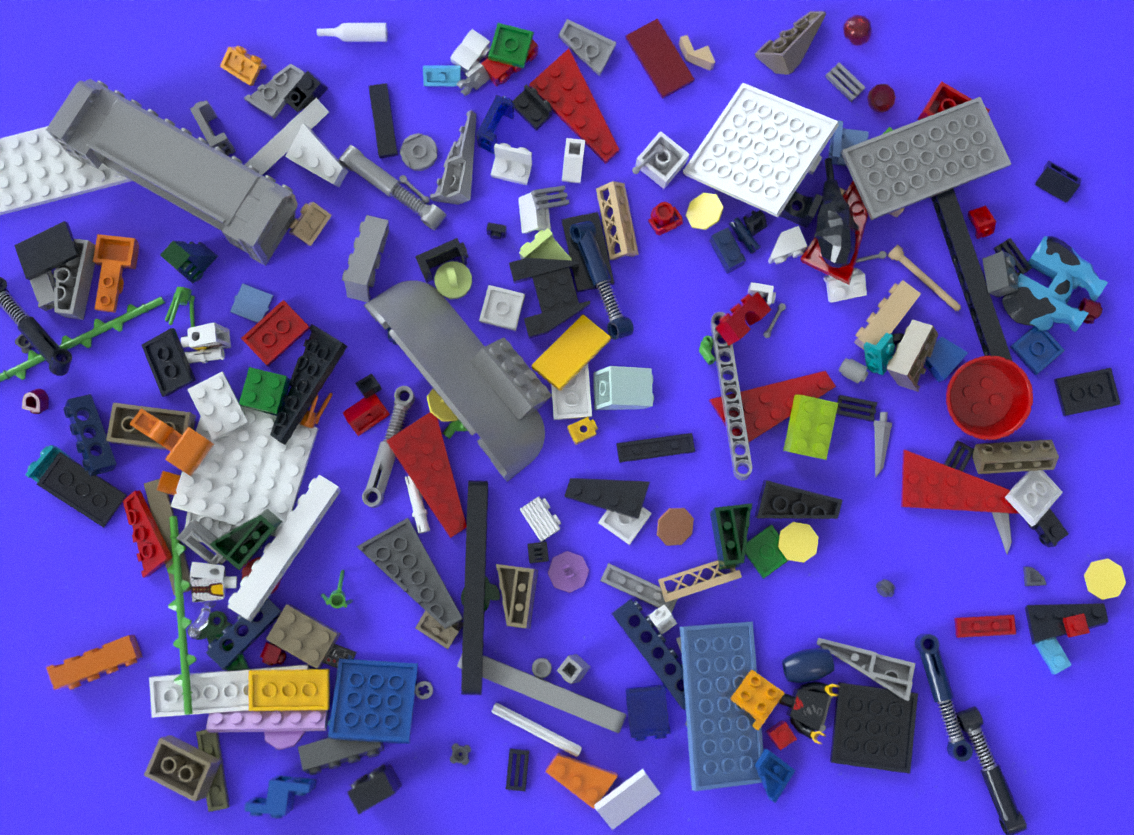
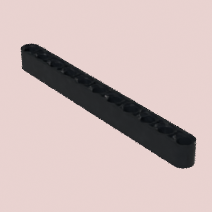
[931,188,1012,361]
[461,480,488,695]

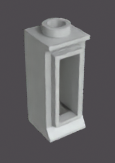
[30,270,56,311]
[176,519,226,565]

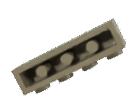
[972,440,1059,474]

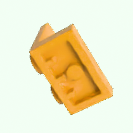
[731,670,784,731]

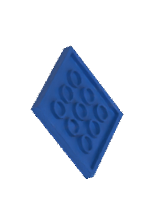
[328,659,418,744]

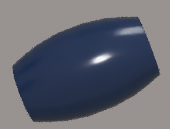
[782,648,834,683]

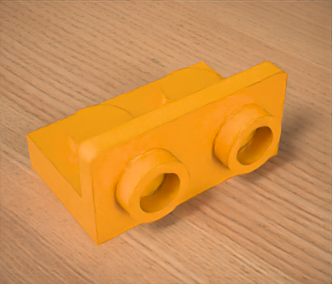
[220,45,267,86]

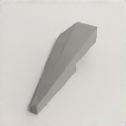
[430,110,477,205]
[817,638,916,701]

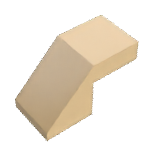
[679,35,715,71]

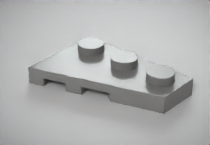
[559,19,616,77]
[244,64,305,119]

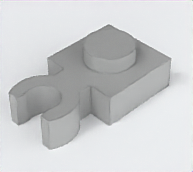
[457,63,490,96]

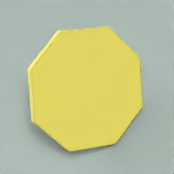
[686,193,724,230]
[427,388,458,422]
[778,522,819,563]
[1084,558,1126,600]

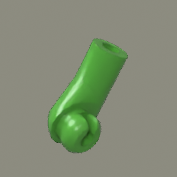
[699,335,716,365]
[442,419,468,439]

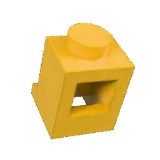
[567,417,598,446]

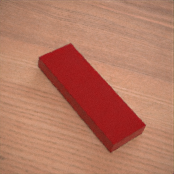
[954,615,1016,638]

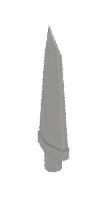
[874,412,892,477]
[992,513,1012,554]

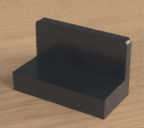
[1035,160,1081,203]

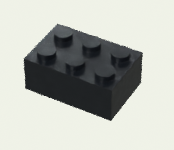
[347,764,402,815]

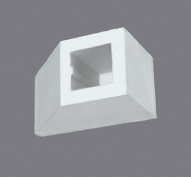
[562,138,585,183]
[768,226,807,264]

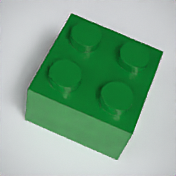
[239,367,290,415]

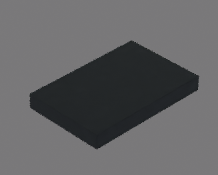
[14,221,80,280]
[141,328,196,397]
[1054,368,1120,416]

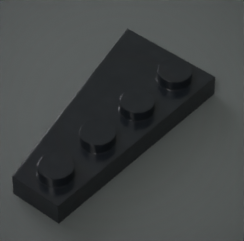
[565,478,650,520]
[1025,603,1109,645]

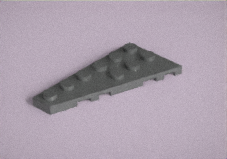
[357,518,463,629]

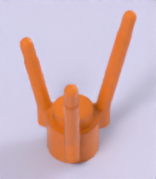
[299,393,333,428]

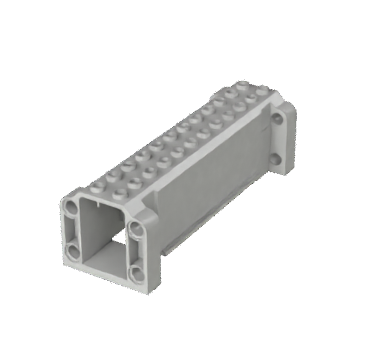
[46,79,298,266]

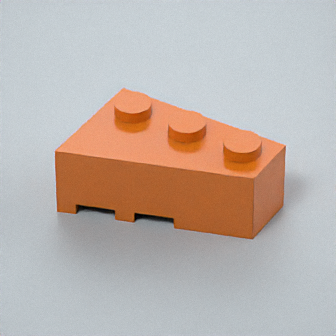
[546,753,618,809]

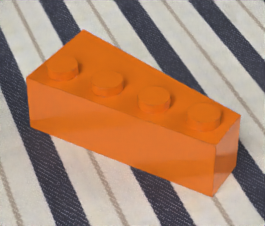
[46,635,143,690]

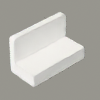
[519,193,551,234]

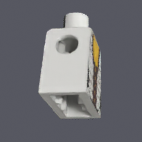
[181,323,231,351]
[190,562,237,602]

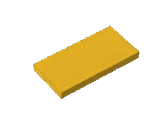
[531,315,611,391]
[249,669,330,711]

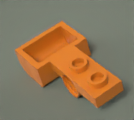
[93,234,139,313]
[130,408,214,477]

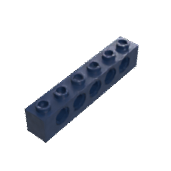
[611,599,686,710]

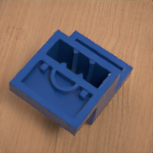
[244,775,317,818]

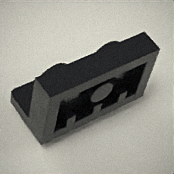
[510,84,552,131]
[1027,508,1069,547]

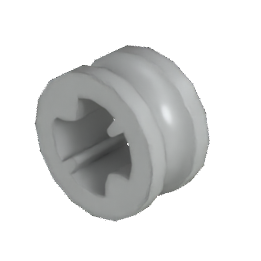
[415,681,433,699]

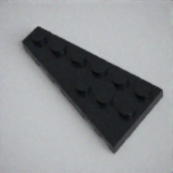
[270,324,348,445]

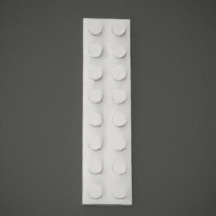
[149,664,309,718]

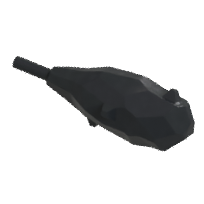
[814,158,859,268]

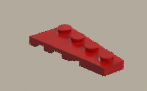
[123,490,172,578]

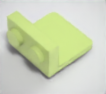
[519,228,572,260]

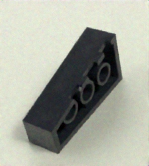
[754,480,843,519]

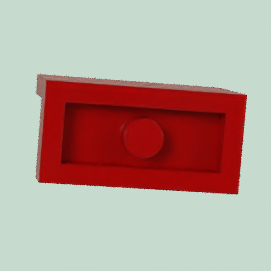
[343,393,390,436]

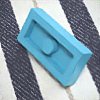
[423,66,461,86]
[1035,638,1071,675]

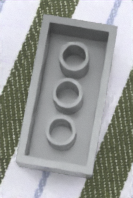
[470,337,552,420]

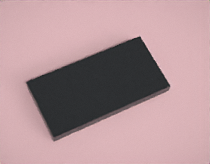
[561,212,614,292]
[36,452,127,528]

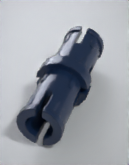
[729,217,761,254]

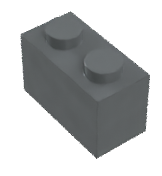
[983,251,1019,298]

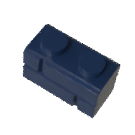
[709,228,746,273]

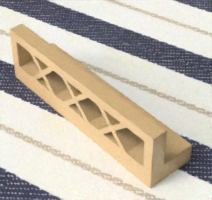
[596,181,639,260]
[658,560,742,602]

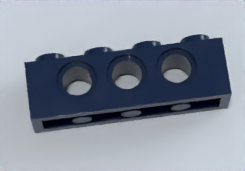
[63,394,116,476]
[206,598,282,670]

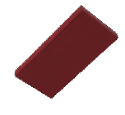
[625,19,694,99]

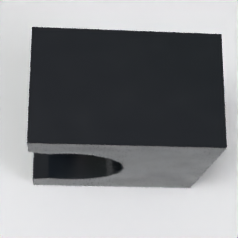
[779,191,823,228]

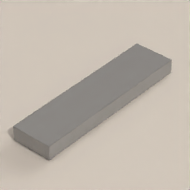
[600,563,678,613]

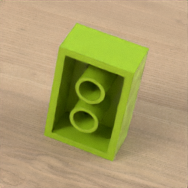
[783,395,838,460]

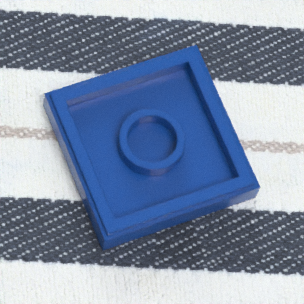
[1010,326,1065,375]

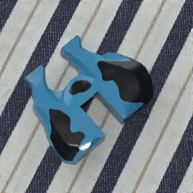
[1002,236,1108,332]

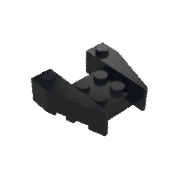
[509,258,590,338]

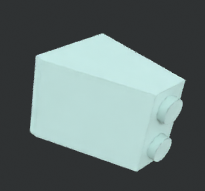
[593,366,654,410]

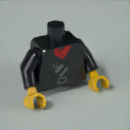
[779,681,840,745]

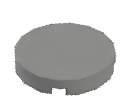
[400,133,438,171]

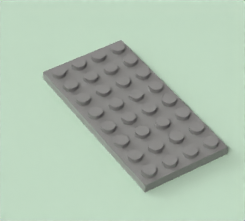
[841,97,1011,220]

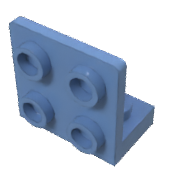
[828,120,868,166]

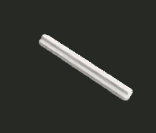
[492,703,582,757]

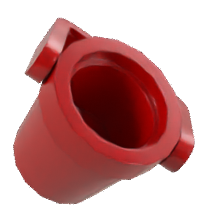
[648,202,683,235]

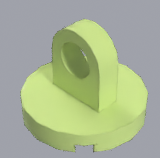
[435,261,472,299]

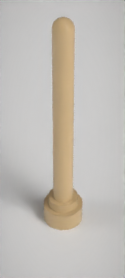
[887,244,961,311]

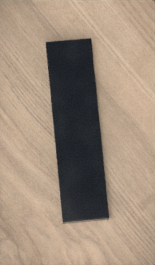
[369,83,398,158]
[616,433,695,463]

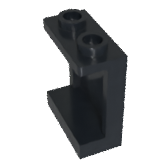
[415,238,469,283]

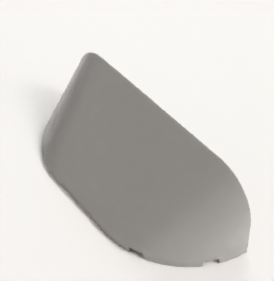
[364,280,545,482]

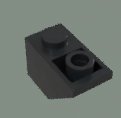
[284,71,328,112]

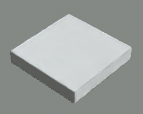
[479,285,525,331]
[598,507,652,545]

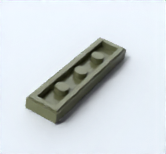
[196,730,230,812]

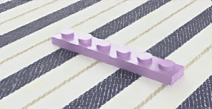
[206,710,328,733]

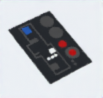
[324,644,357,668]

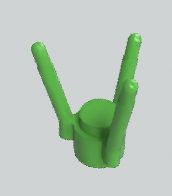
[165,287,195,328]
[321,570,353,608]

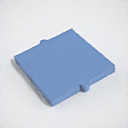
[230,283,274,323]

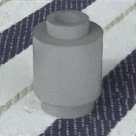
[838,358,869,384]

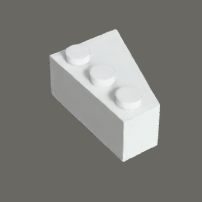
[285,124,348,187]

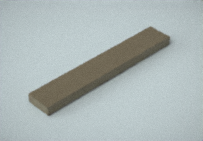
[144,479,191,595]

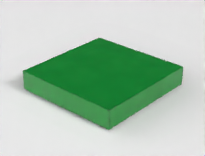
[488,23,534,68]
[745,524,789,579]

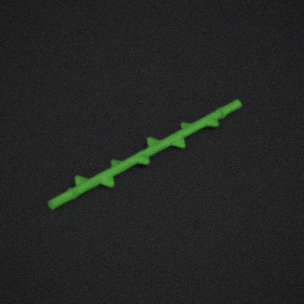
[0,296,165,382]
[167,516,197,715]

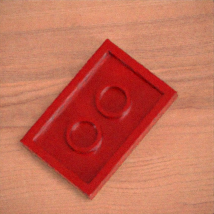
[241,300,310,366]

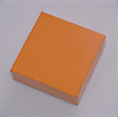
[157,471,181,495]

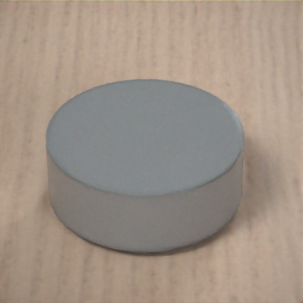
[532,658,552,678]

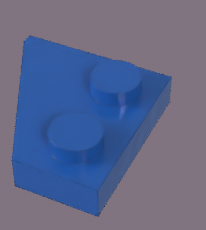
[755,749,796,803]

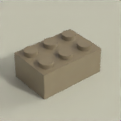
[266,604,341,669]
[144,735,222,802]

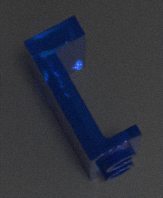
[476,95,515,154]
[625,684,671,741]

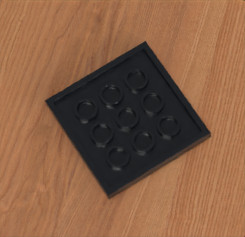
[830,682,918,774]

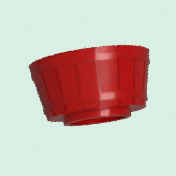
[946,356,1033,440]

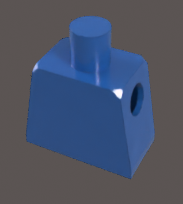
[924,337,968,383]

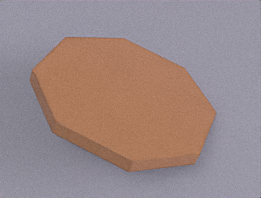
[657,508,694,546]

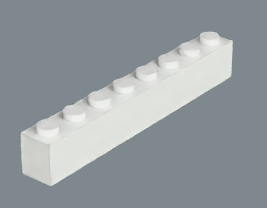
[227,475,341,622]

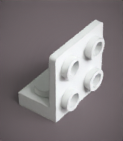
[491,143,532,185]

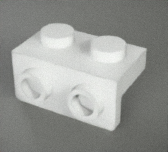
[823,268,867,303]

